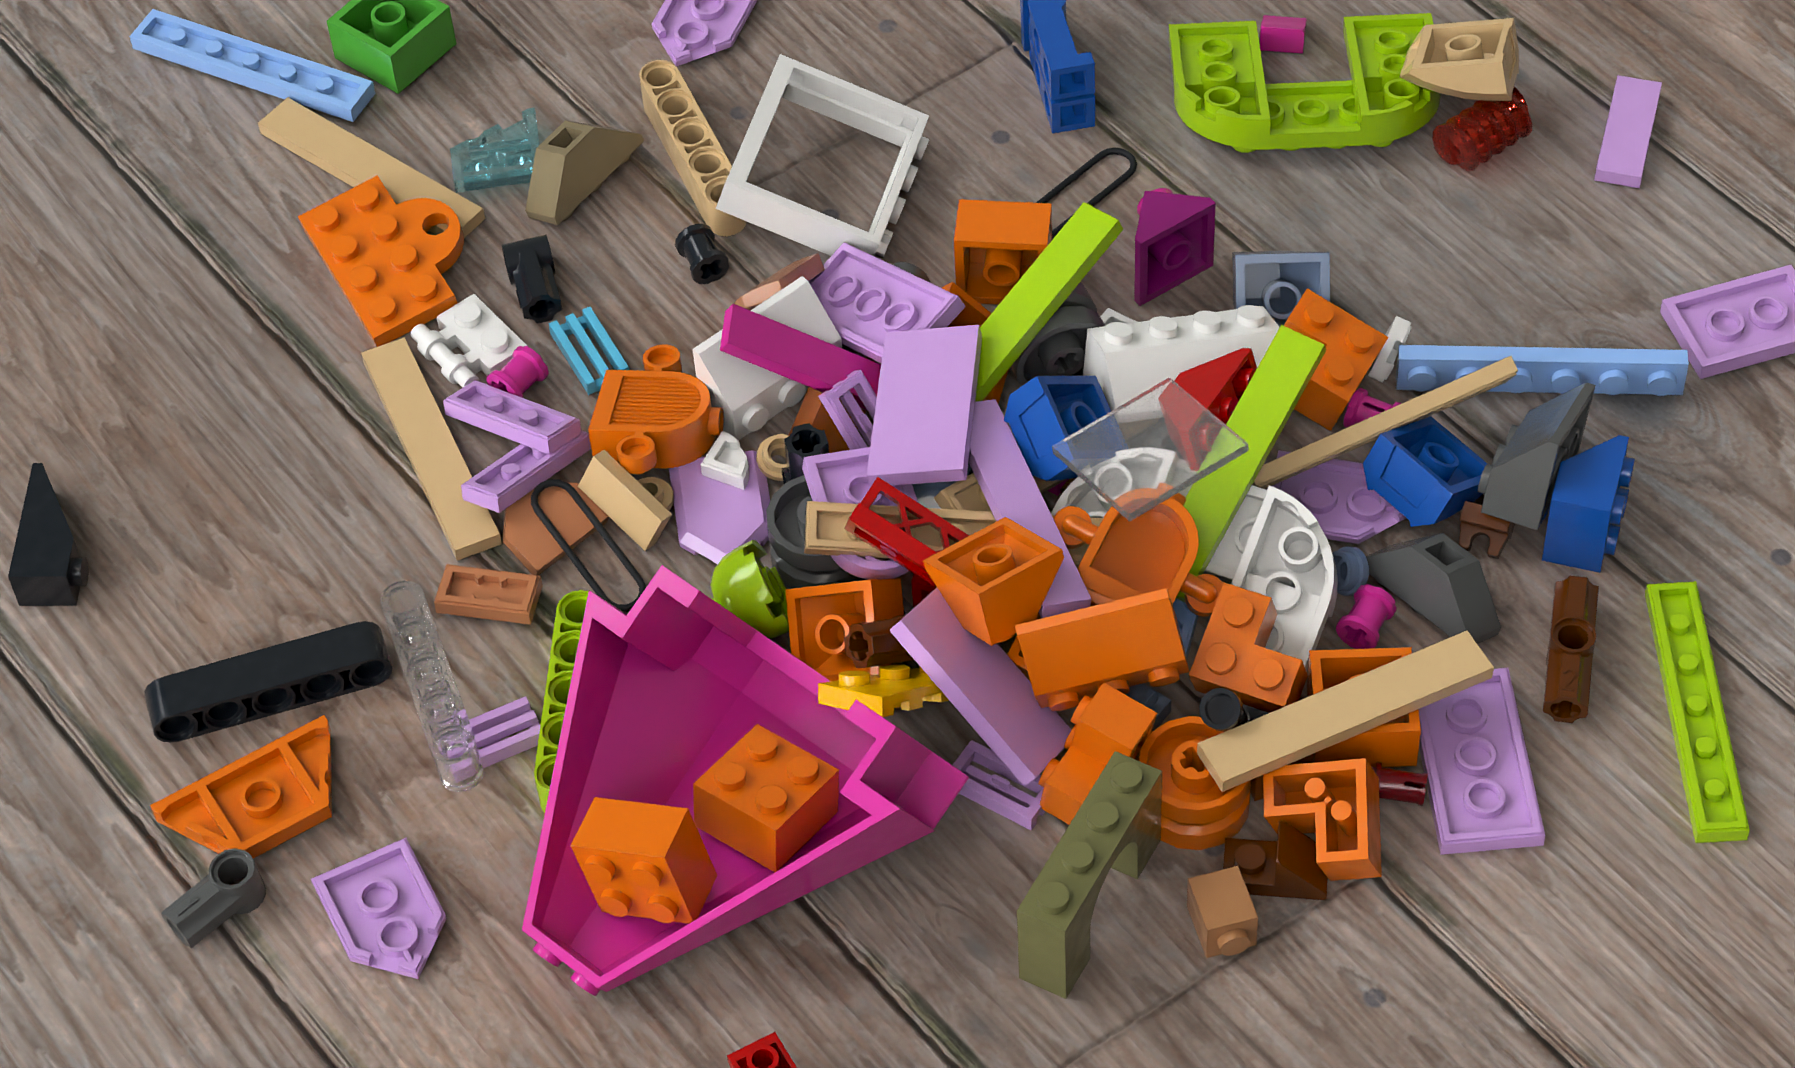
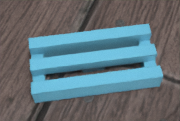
[548,306,629,395]

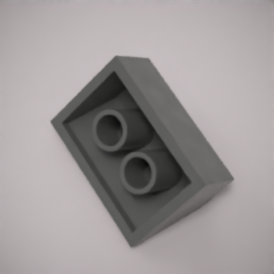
[1478,383,1596,530]

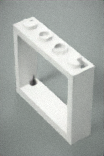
[716,54,929,257]

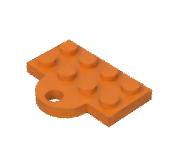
[298,175,464,347]

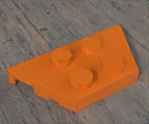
[150,715,332,859]

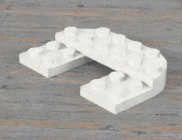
[1051,451,1338,672]

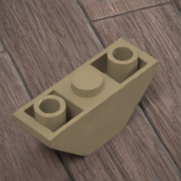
[525,120,644,225]

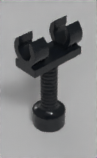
[1199,688,1268,732]

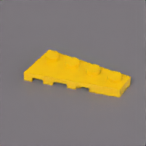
[818,665,949,717]

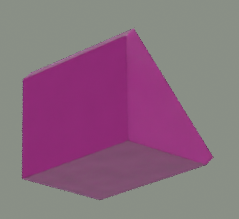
[1134,191,1216,306]

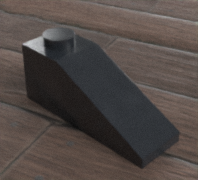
[8,463,89,606]

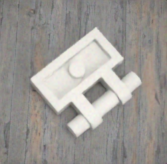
[411,294,527,388]

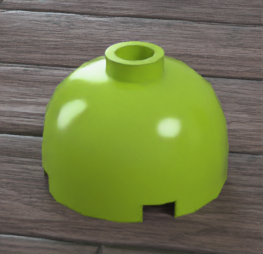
[711,540,789,639]

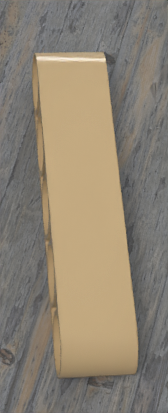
[639,60,747,236]

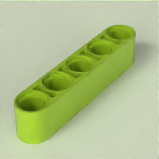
[534,590,589,813]

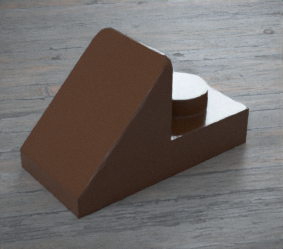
[1223,821,1328,900]

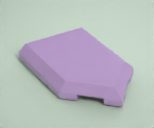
[652,0,757,67]
[669,450,770,564]
[1272,450,1406,544]
[311,838,446,979]

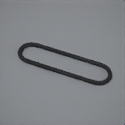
[1036,148,1137,239]
[531,479,646,612]

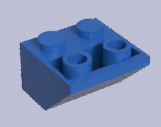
[1542,435,1635,573]

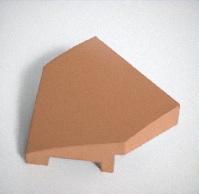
[734,253,825,310]
[502,482,609,575]

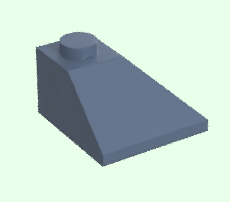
[1232,251,1330,327]

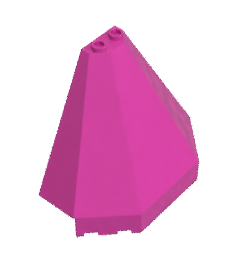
[522,565,969,996]

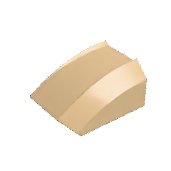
[1400,18,1519,101]

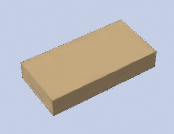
[578,450,672,551]

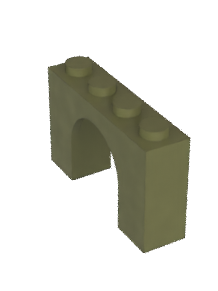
[1017,751,1162,999]

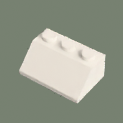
[693,276,842,441]

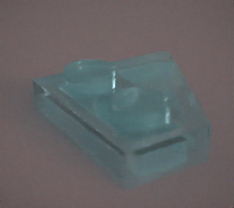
[450,107,540,193]

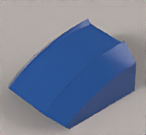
[1004,376,1129,481]
[1363,416,1488,527]

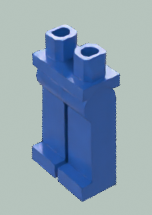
[1020,0,1095,134]

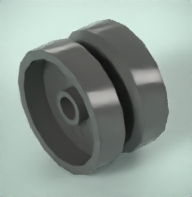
[1011,282,1106,386]
[766,475,876,589]

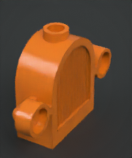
[588,344,724,475]
[1053,486,1223,617]

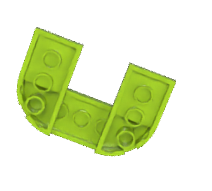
[1169,13,1441,153]

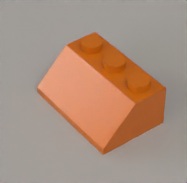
[1015,588,1190,711]

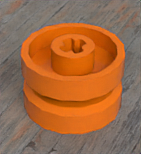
[1139,716,1251,850]

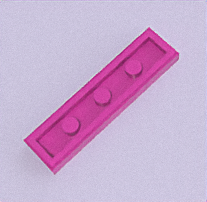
[720,304,881,410]

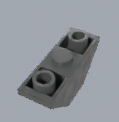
[1366,533,1501,644]

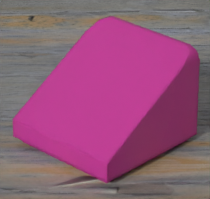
[1260,15,1307,54]

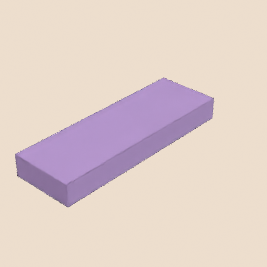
[1594,75,1662,188]
[443,380,581,455]
[461,431,591,513]

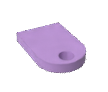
[802,447,918,580]

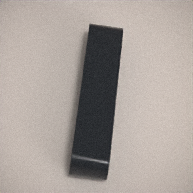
[144,621,392,743]

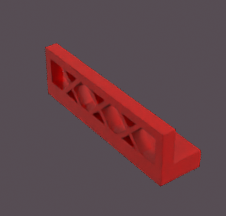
[844,477,969,588]

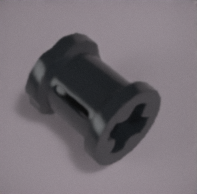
[675,223,729,284]

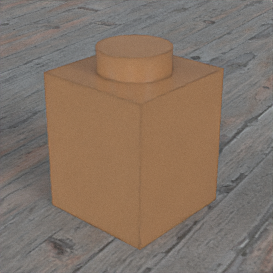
[1187,866,1258,958]

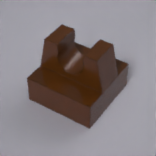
[1459,501,1515,559]

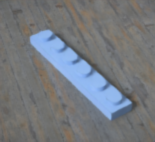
[129,9,376,122]
[1396,345,1689,396]

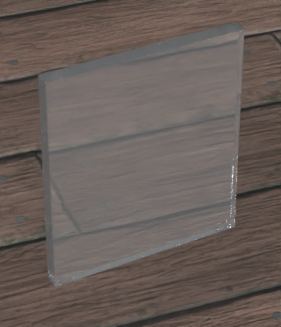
[1052,377,1249,522]

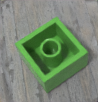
[327,0,457,94]

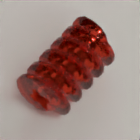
[1432,87,1532,172]

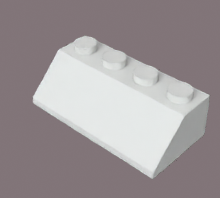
[1083,305,1280,427]

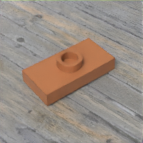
[434,564,543,625]

